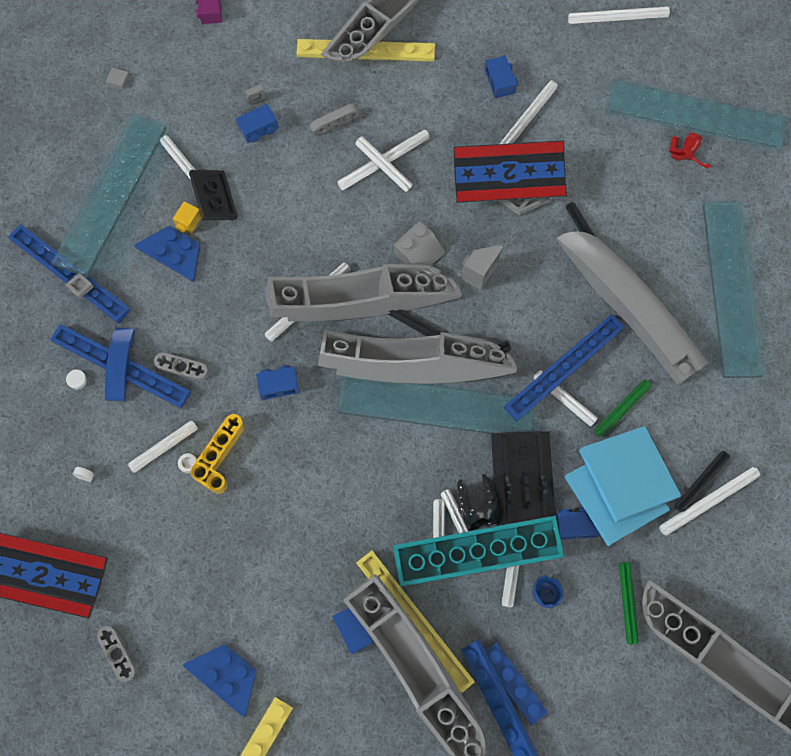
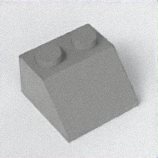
[394,221,445,266]
[461,245,503,290]

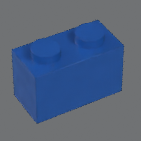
[484,55,518,98]
[236,104,279,144]
[256,365,300,401]
[556,508,601,540]
[332,607,374,655]

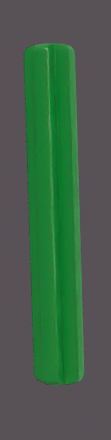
[594,379,651,438]
[619,562,639,645]

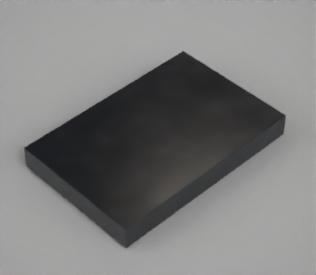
[189,170,238,220]

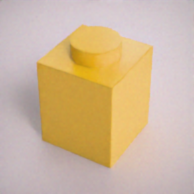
[172,201,201,234]

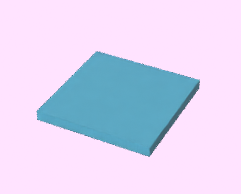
[579,426,681,522]
[564,464,670,546]

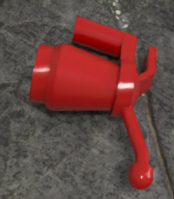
[669,133,711,169]

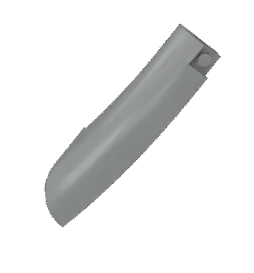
[321,0,420,62]
[556,232,708,384]
[266,264,461,322]
[318,330,517,384]
[343,574,486,756]
[642,580,791,735]

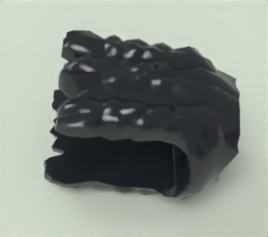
[457,474,500,529]

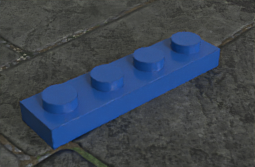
[486,642,548,725]

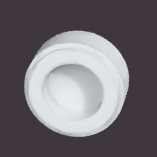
[66,370,87,390]
[178,453,197,474]
[73,467,94,482]

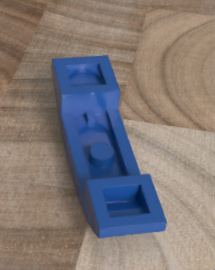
[105,327,135,402]

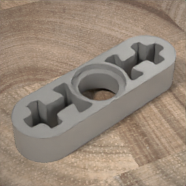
[310,104,359,136]
[154,353,209,381]
[97,626,137,682]

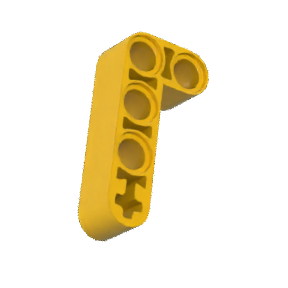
[191,414,245,494]

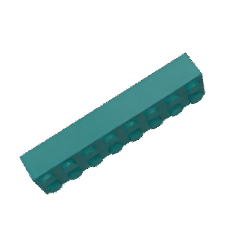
[393,516,564,587]

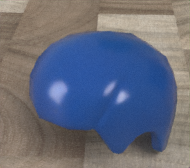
[532,575,563,608]

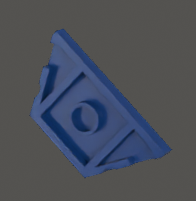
[135,226,200,282]
[183,644,256,717]

